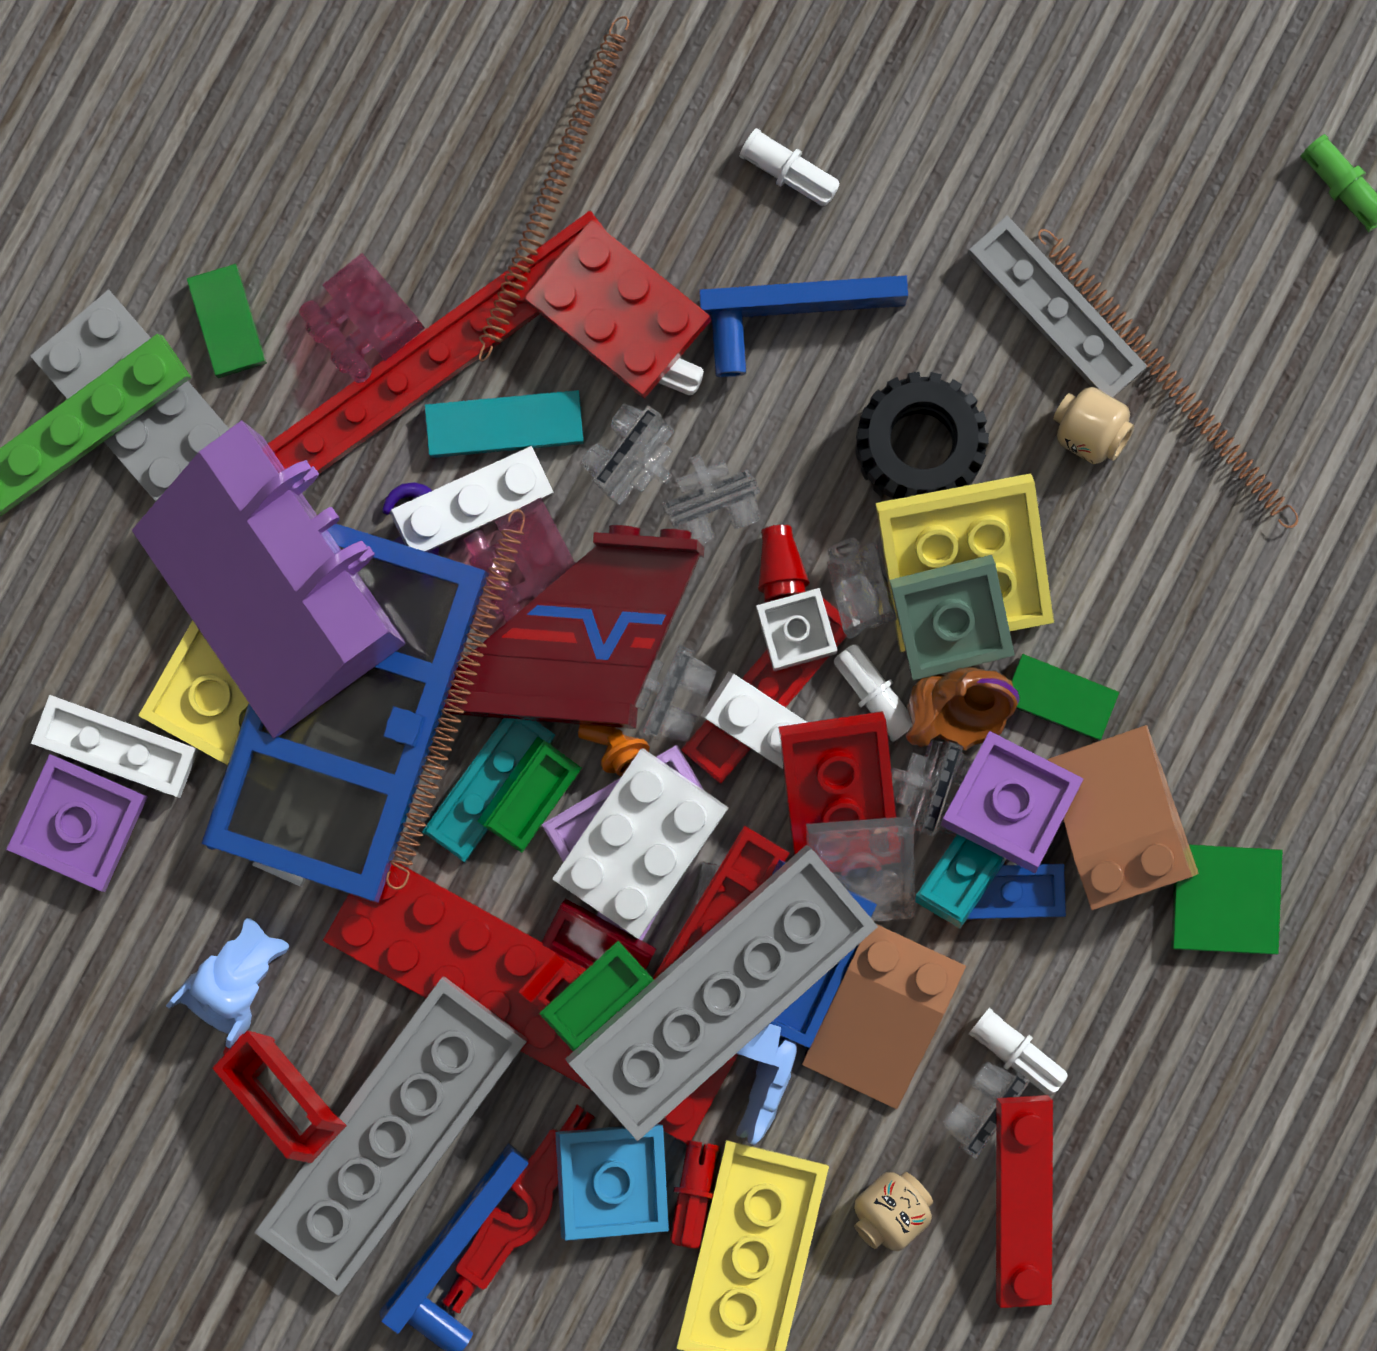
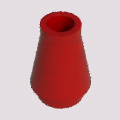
[758,525,810,603]

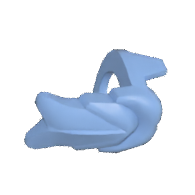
[166,918,289,1049]
[736,1024,797,1145]

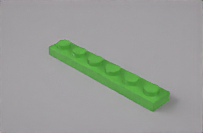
[0,334,192,517]

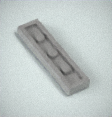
[968,215,1147,398]

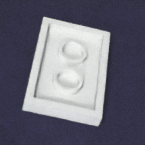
[552,748,729,939]

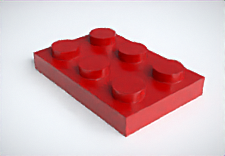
[524,219,711,399]
[778,711,900,871]

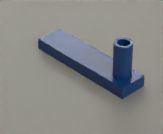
[700,275,908,377]
[379,1143,529,1351]

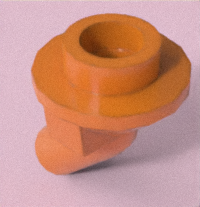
[578,725,650,776]

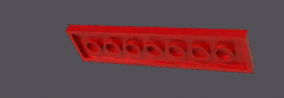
[323,863,739,1144]

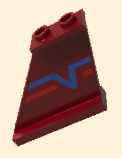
[423,525,705,729]

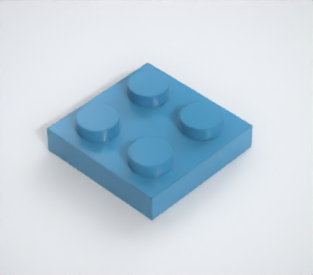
[555,1124,669,1241]

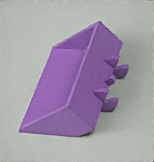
[132,420,406,738]

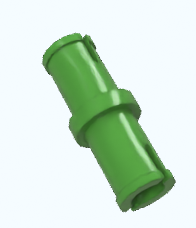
[1300,134,1377,233]

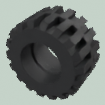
[855,372,989,500]

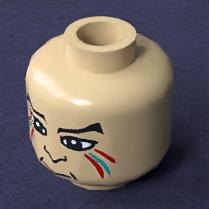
[1053,387,1134,464]
[854,1172,933,1251]

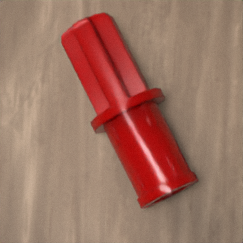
[670,1140,720,1248]

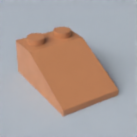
[1048,725,1199,910]
[802,924,966,1109]

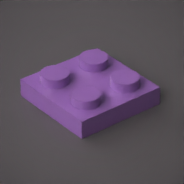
[941,731,1083,873]
[6,754,148,892]

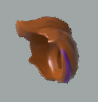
[906,667,1020,751]

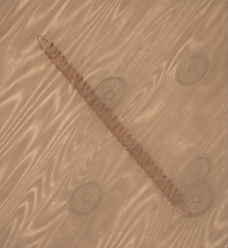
[479,16,629,362]
[1038,229,1298,528]
[386,509,525,890]

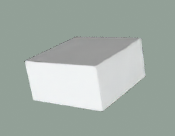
[756,588,837,671]

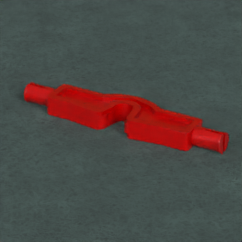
[441,1104,595,1314]

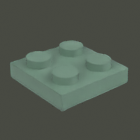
[889,555,1015,681]

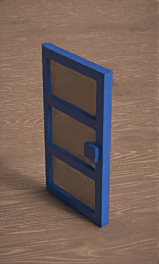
[201,524,489,903]

